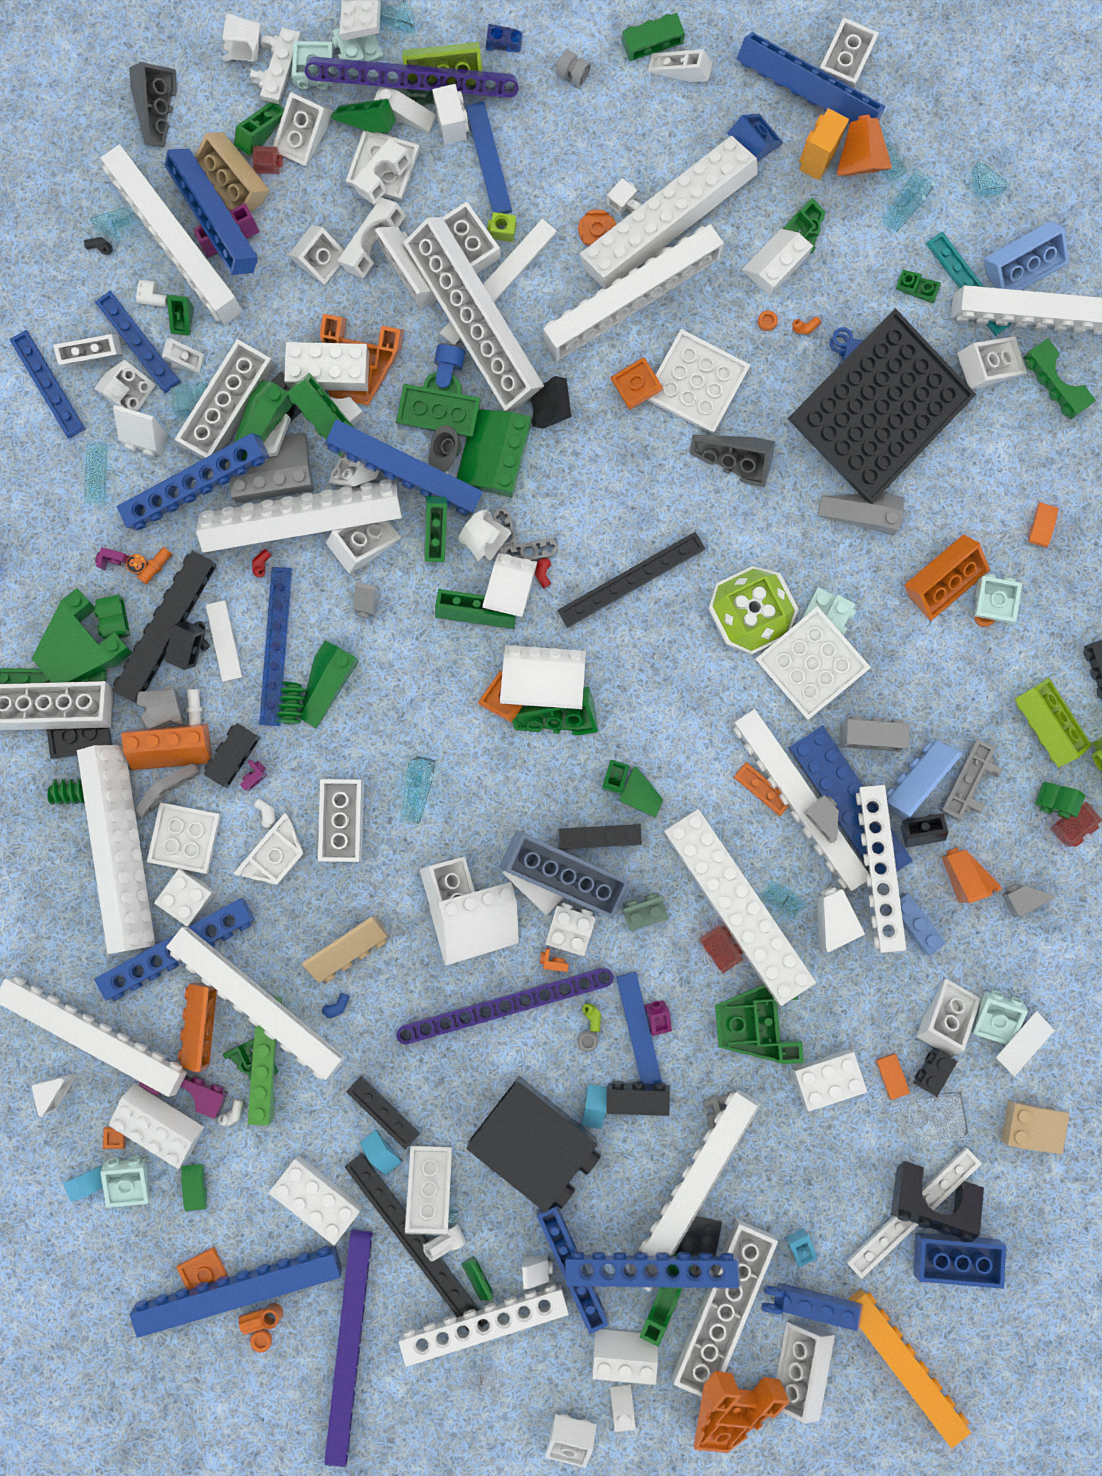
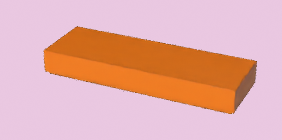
[733,762,789,816]

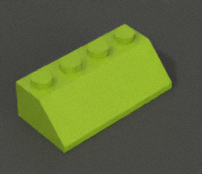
[402,42,482,97]
[1015,677,1092,768]

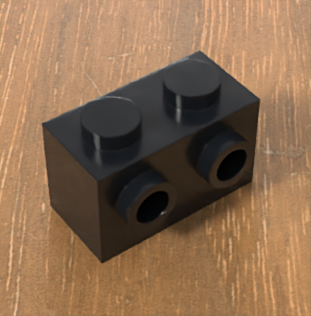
[164,621,205,670]
[901,813,948,848]
[914,1048,958,1097]

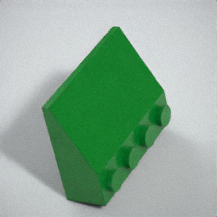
[457,409,532,498]

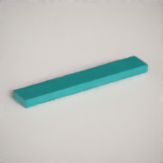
[926,231,1012,336]

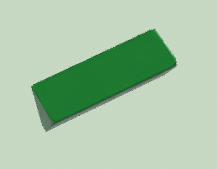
[461,1256,493,1301]

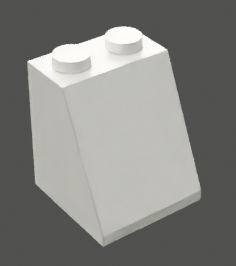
[817,887,865,952]

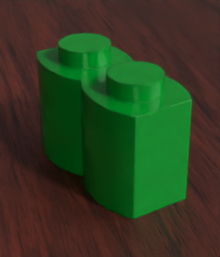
[93,594,130,639]
[1035,782,1086,819]

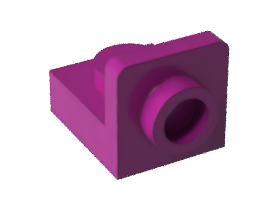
[95,547,129,570]
[240,760,267,791]
[644,1000,672,1036]

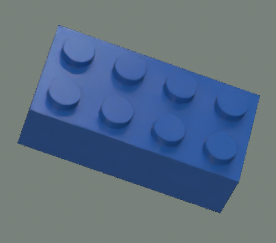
[913,1232,1006,1289]

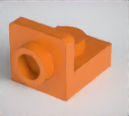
[540,948,569,972]

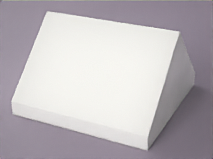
[32,1073,77,1117]

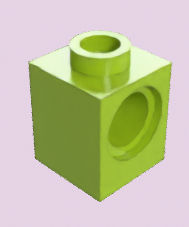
[487,212,517,242]

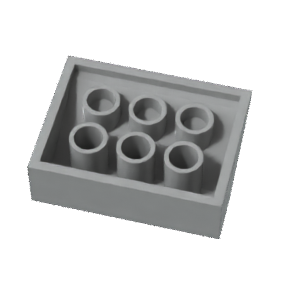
[227,433,314,503]

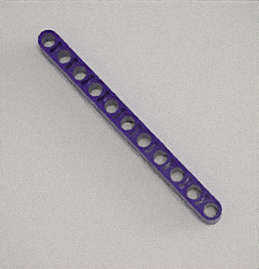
[304,57,519,98]
[396,967,614,1045]
[324,1229,373,1467]

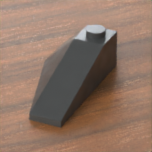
[129,62,177,147]
[690,434,775,487]

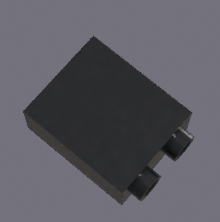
[466,1076,601,1213]

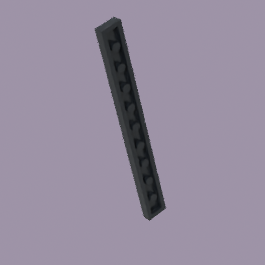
[345,1153,488,1332]

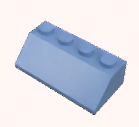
[984,221,1070,290]
[886,740,962,818]

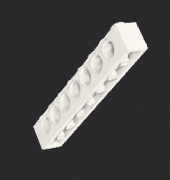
[856,785,906,953]
[399,1283,569,1367]

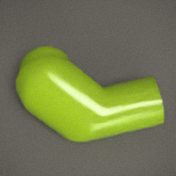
[582,1003,601,1033]

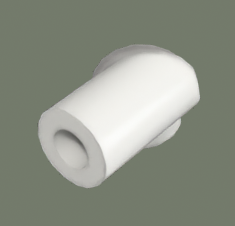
[218,1099,244,1127]

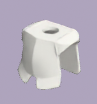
[222,14,261,62]
[458,510,511,561]

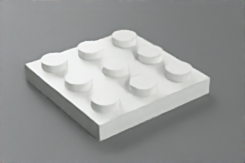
[346,130,420,202]
[147,802,221,874]

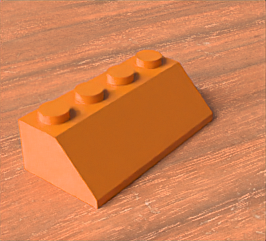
[904,534,990,621]
[121,723,212,770]
[178,982,217,1072]

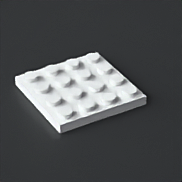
[647,329,750,435]
[756,606,871,720]

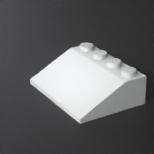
[500,645,586,709]
[429,882,519,965]

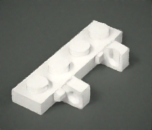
[250,28,301,104]

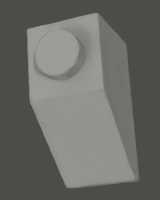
[353,582,381,619]
[803,795,839,843]
[1002,884,1055,917]

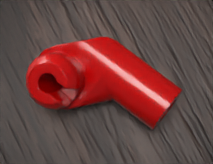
[252,549,272,577]
[535,558,552,589]

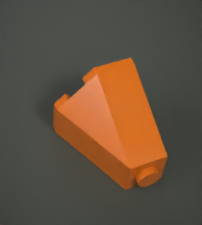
[837,115,892,176]
[941,847,1002,903]

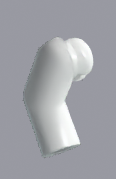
[254,798,275,828]

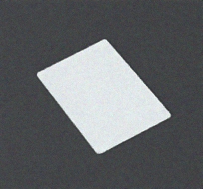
[996,1011,1055,1077]

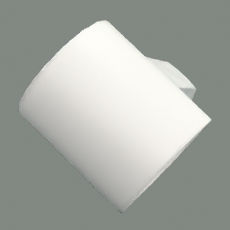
[423,1223,466,1261]

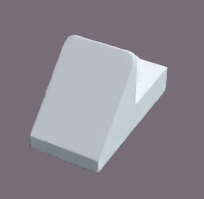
[162,338,204,373]
[610,1384,636,1432]

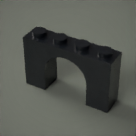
[891,1161,984,1242]

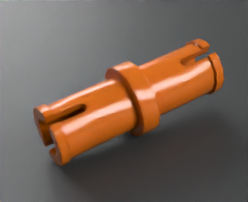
[137,546,173,585]

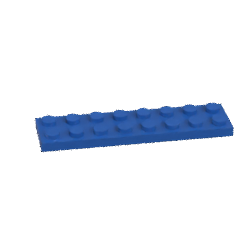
[788,726,913,875]

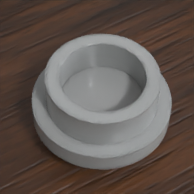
[577,1031,598,1052]

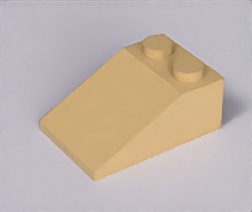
[1001,1100,1070,1154]

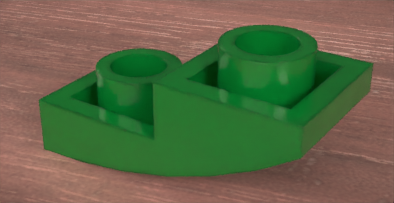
[896,270,941,303]
[181,1164,207,1212]

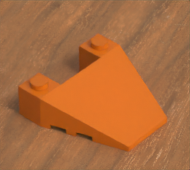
[320,313,405,405]
[693,1371,790,1453]

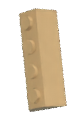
[194,132,270,212]
[302,916,389,983]

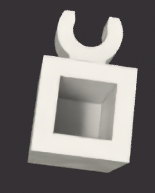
[606,178,641,215]

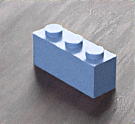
[887,893,946,956]

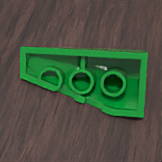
[233,380,293,461]
[299,640,359,729]
[512,687,598,735]

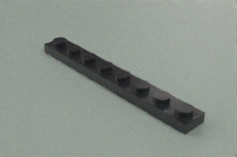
[557,532,705,628]

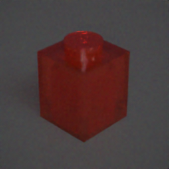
[253,146,283,174]

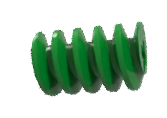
[275,681,307,725]
[47,779,85,805]

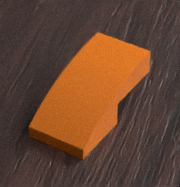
[1028,502,1059,548]

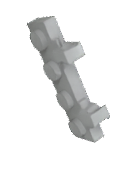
[941,739,1003,820]

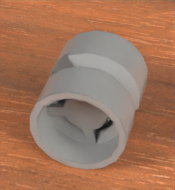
[556,49,591,87]

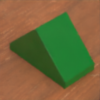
[167,294,194,336]
[601,760,630,795]

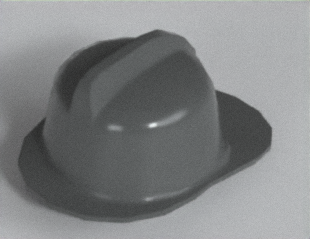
[429,425,462,471]

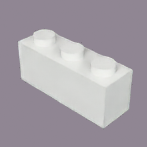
[53,334,123,365]

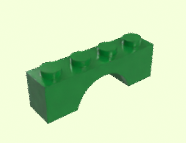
[1023,338,1096,419]
[640,1253,692,1347]

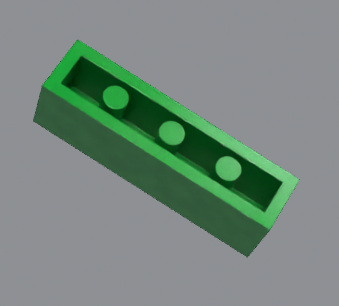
[287,373,355,456]
[435,589,516,629]

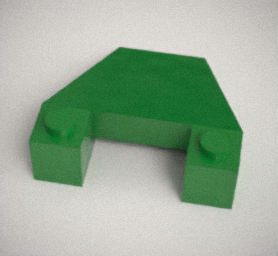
[31,588,133,683]
[715,983,804,1064]

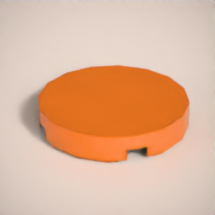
[578,209,616,247]

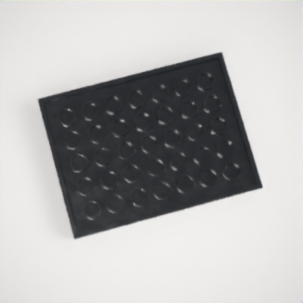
[787,308,976,504]

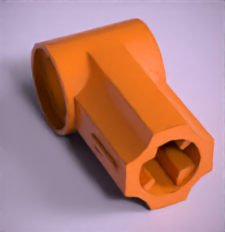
[239,1303,283,1335]

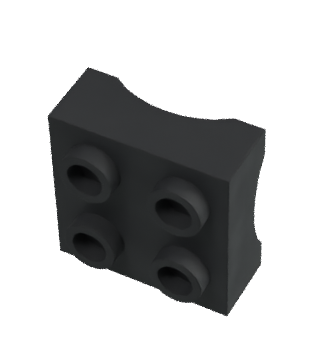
[530,376,571,429]

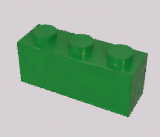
[622,13,685,62]
[424,496,447,562]

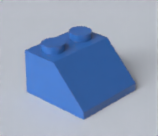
[727,113,783,162]

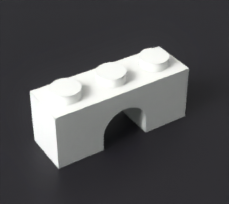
[352,138,412,205]

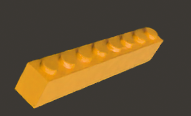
[847,1288,971,1449]

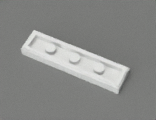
[206,600,243,682]

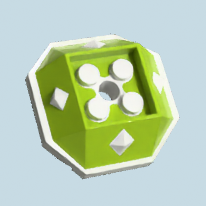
[708,566,799,655]

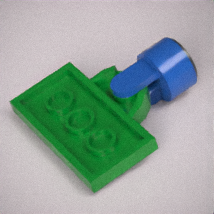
[396,343,481,438]

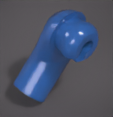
[322,993,350,1018]

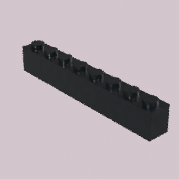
[112,550,217,703]

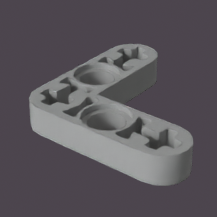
[493,508,558,561]
[135,763,201,819]

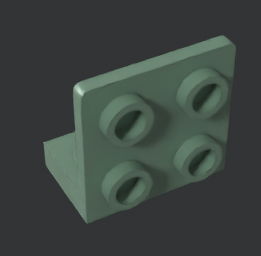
[622,893,668,931]

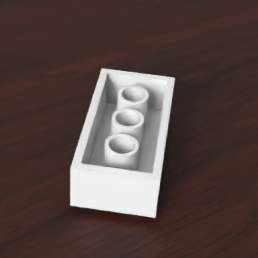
[284,342,369,391]
[318,779,364,862]
[109,1083,204,1169]
[269,1155,363,1245]

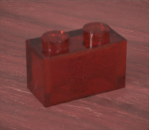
[1050,801,1102,847]
[698,925,743,973]

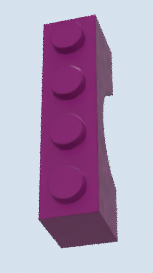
[139,1076,228,1119]

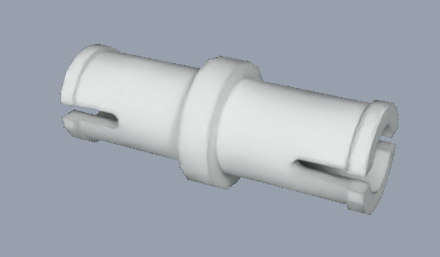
[186,689,203,725]

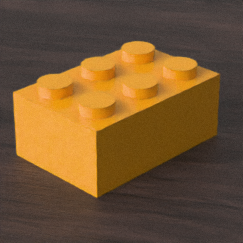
[799,108,849,181]

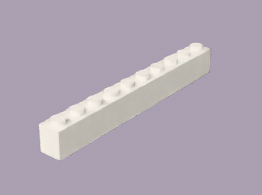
[732,709,869,891]
[166,927,346,1080]
[0,976,187,1097]

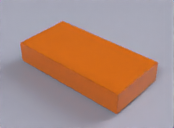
[876,1053,910,1100]

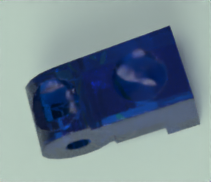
[485,24,523,53]

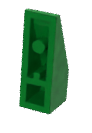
[331,98,397,134]
[234,102,284,156]

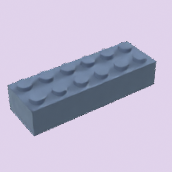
[499,829,630,919]

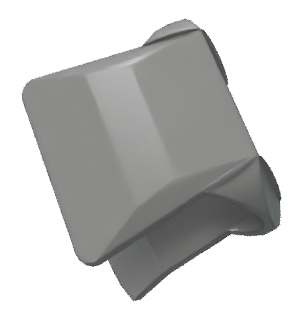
[137,684,184,729]

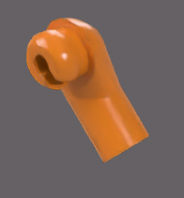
[792,316,822,335]

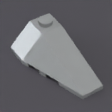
[817,492,904,536]

